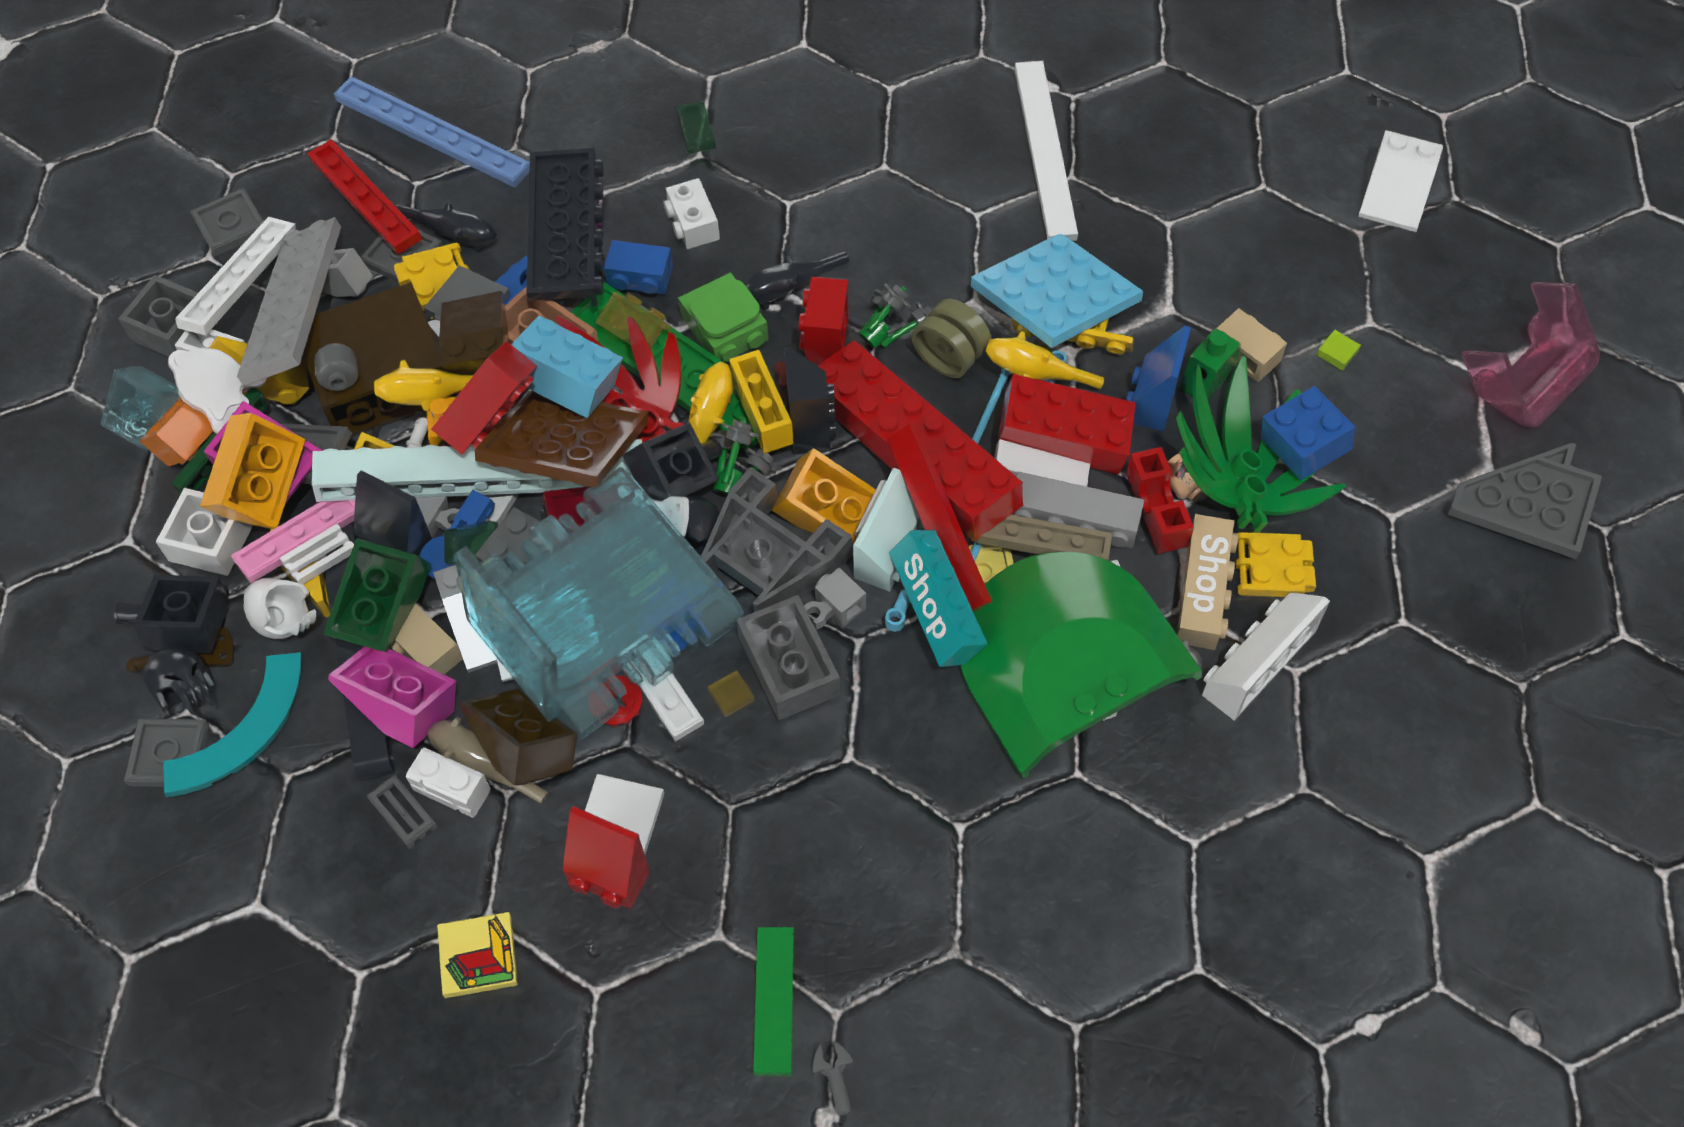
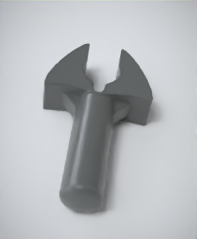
[813,1041,853,1116]

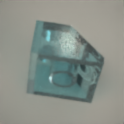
[100,366,180,451]

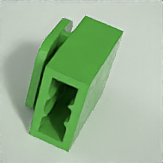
[678,272,768,362]

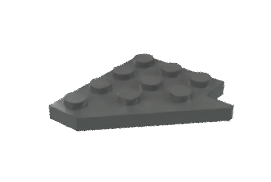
[1448,443,1602,559]

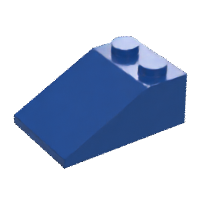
[1126,326,1191,431]

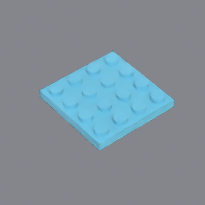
[971,234,1143,348]

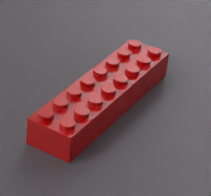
[817,340,1023,542]

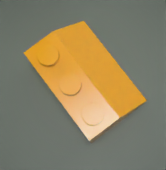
[200,413,306,529]

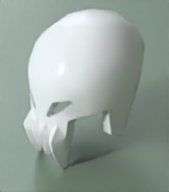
[244,578,316,639]

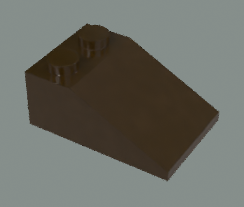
[439,291,510,376]
[460,689,577,786]

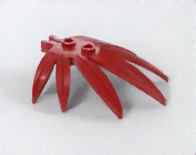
[556,316,684,443]

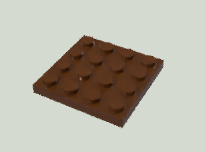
[474,390,648,488]

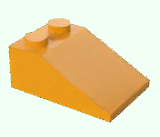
[772,448,876,545]

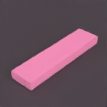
[231,500,355,583]

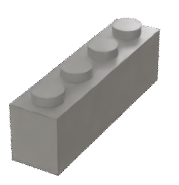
[1011,471,1144,548]

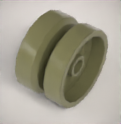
[912,298,991,378]

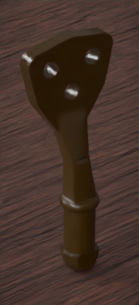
[126,628,235,673]

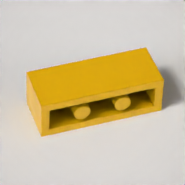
[729,350,793,453]

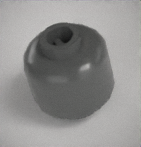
[314,343,358,391]

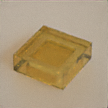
[708,670,755,718]

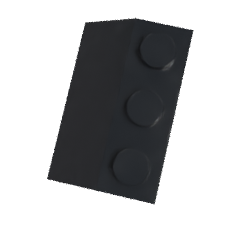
[784,348,836,455]

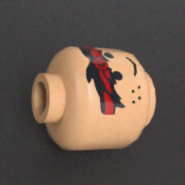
[1168,452,1203,501]

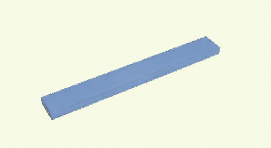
[334,76,530,188]

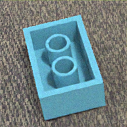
[511,316,623,418]

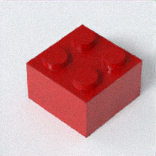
[799,277,849,364]

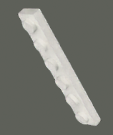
[175,217,296,336]

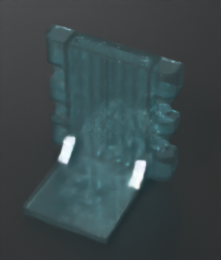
[454,467,744,740]

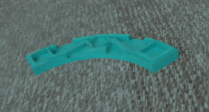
[163,652,302,798]

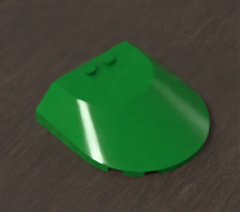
[961,552,1202,779]

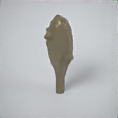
[427,717,549,804]

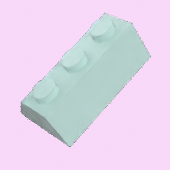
[853,468,925,592]

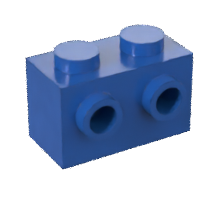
[604,240,673,294]

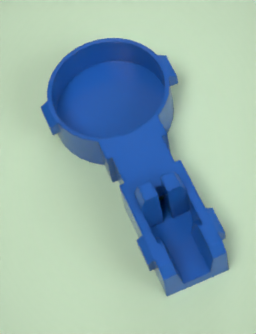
[420,490,495,581]

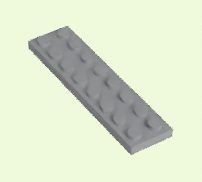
[237,217,341,386]

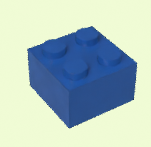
[1261,386,1356,480]

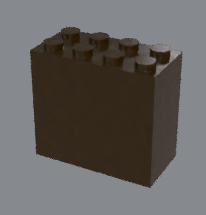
[303,282,455,438]

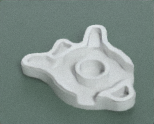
[168,348,266,434]

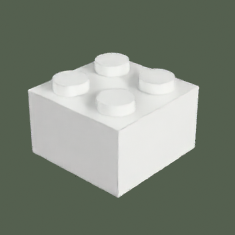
[156,488,253,576]

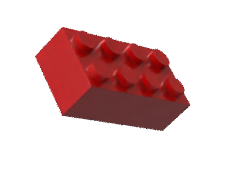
[997,374,1136,474]

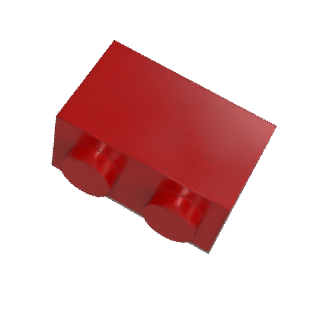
[563,806,650,910]

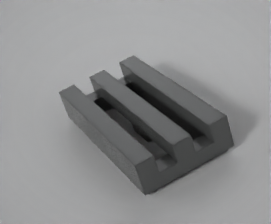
[367,775,437,849]

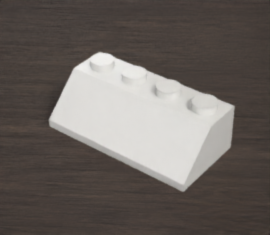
[1202,593,1330,721]

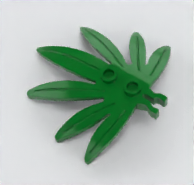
[1176,356,1346,532]

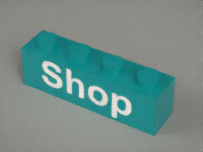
[889,530,987,667]

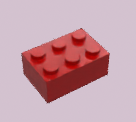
[431,341,537,454]

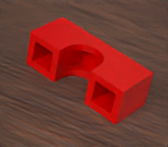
[1126,447,1194,554]

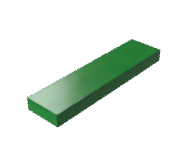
[754,927,794,1076]

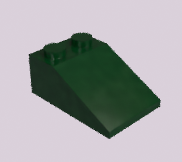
[323,538,431,653]

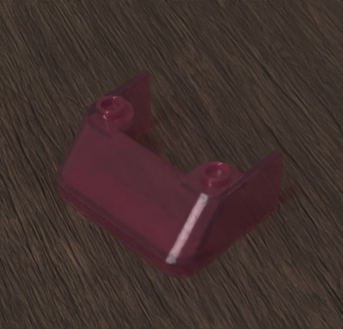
[1461,282,1600,428]

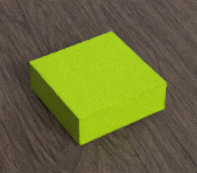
[1317,330,1361,371]

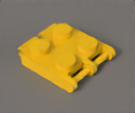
[394,243,470,311]
[1236,532,1316,597]

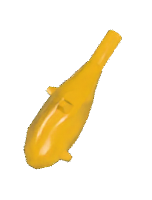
[986,331,1104,389]
[374,360,473,411]
[688,361,734,444]

